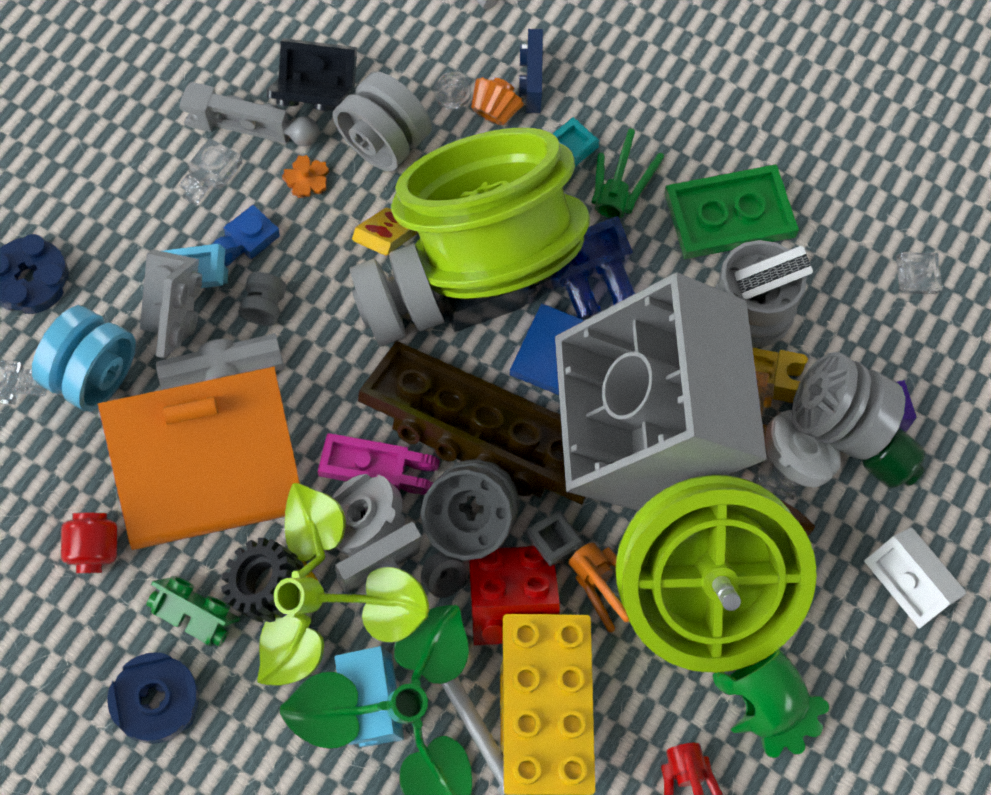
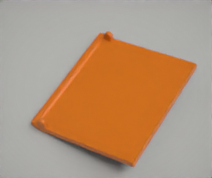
[98,366,300,550]

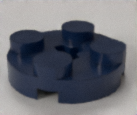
[0,234,69,314]
[107,652,199,744]

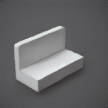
[864,528,966,629]

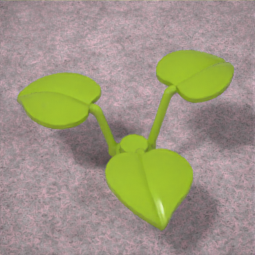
[257,483,429,685]

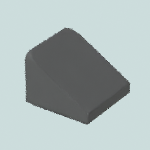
[525,510,584,566]

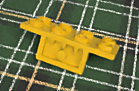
[500,614,595,795]

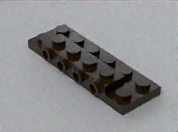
[358,341,587,505]

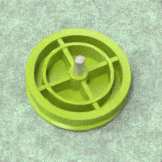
[615,475,817,673]

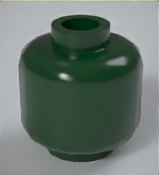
[862,427,925,488]

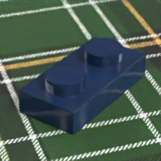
[519,29,543,113]

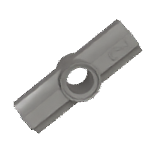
[156,333,284,390]

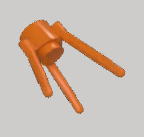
[569,542,629,633]

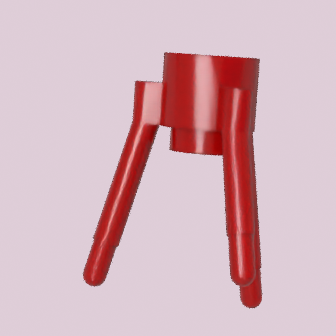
[661,742,723,795]

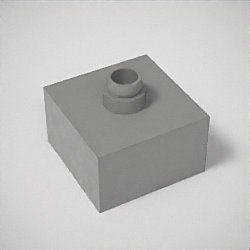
[555,272,767,511]

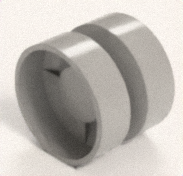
[350,243,445,347]

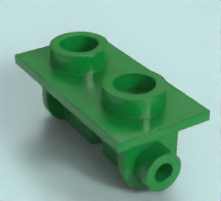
[146,576,240,647]

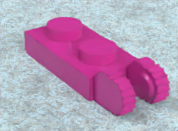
[318,433,440,495]

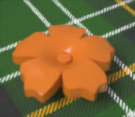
[282,155,329,198]

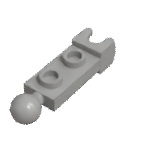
[180,82,319,146]

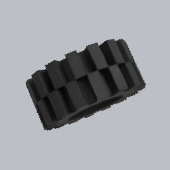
[221,538,304,623]

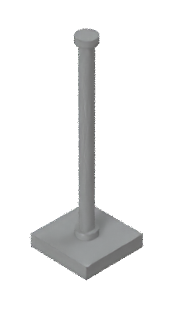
[335,521,504,795]

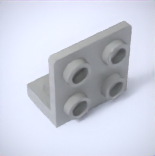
[140,249,202,358]

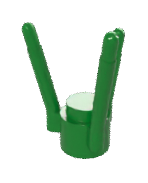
[591,128,664,219]

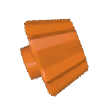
[471,77,524,125]

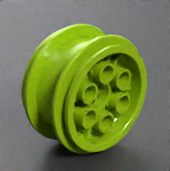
[391,128,590,298]

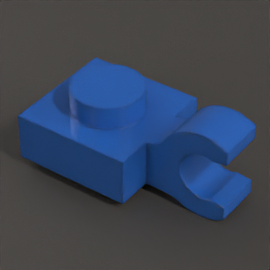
[212,205,280,267]

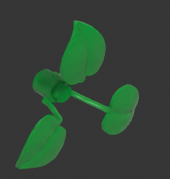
[280,605,472,795]

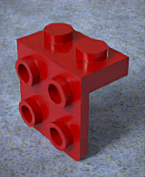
[469,546,560,646]

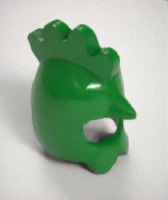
[712,649,830,758]

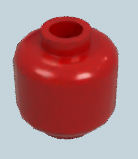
[61,513,118,573]

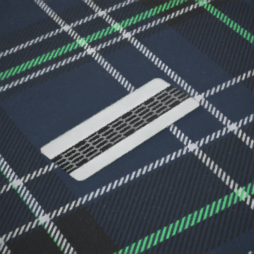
[735,246,813,300]

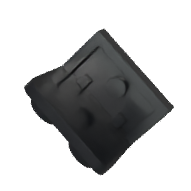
[266,38,357,111]

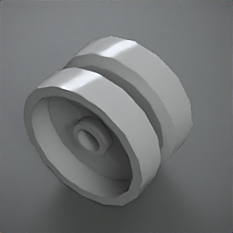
[333,71,432,172]

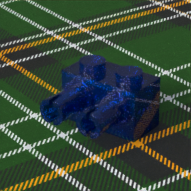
[551,216,636,319]

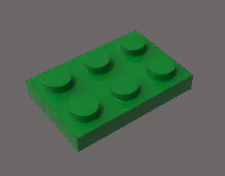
[664,164,799,260]

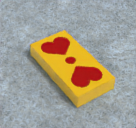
[352,207,417,256]

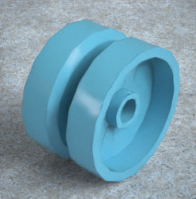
[32,305,136,412]

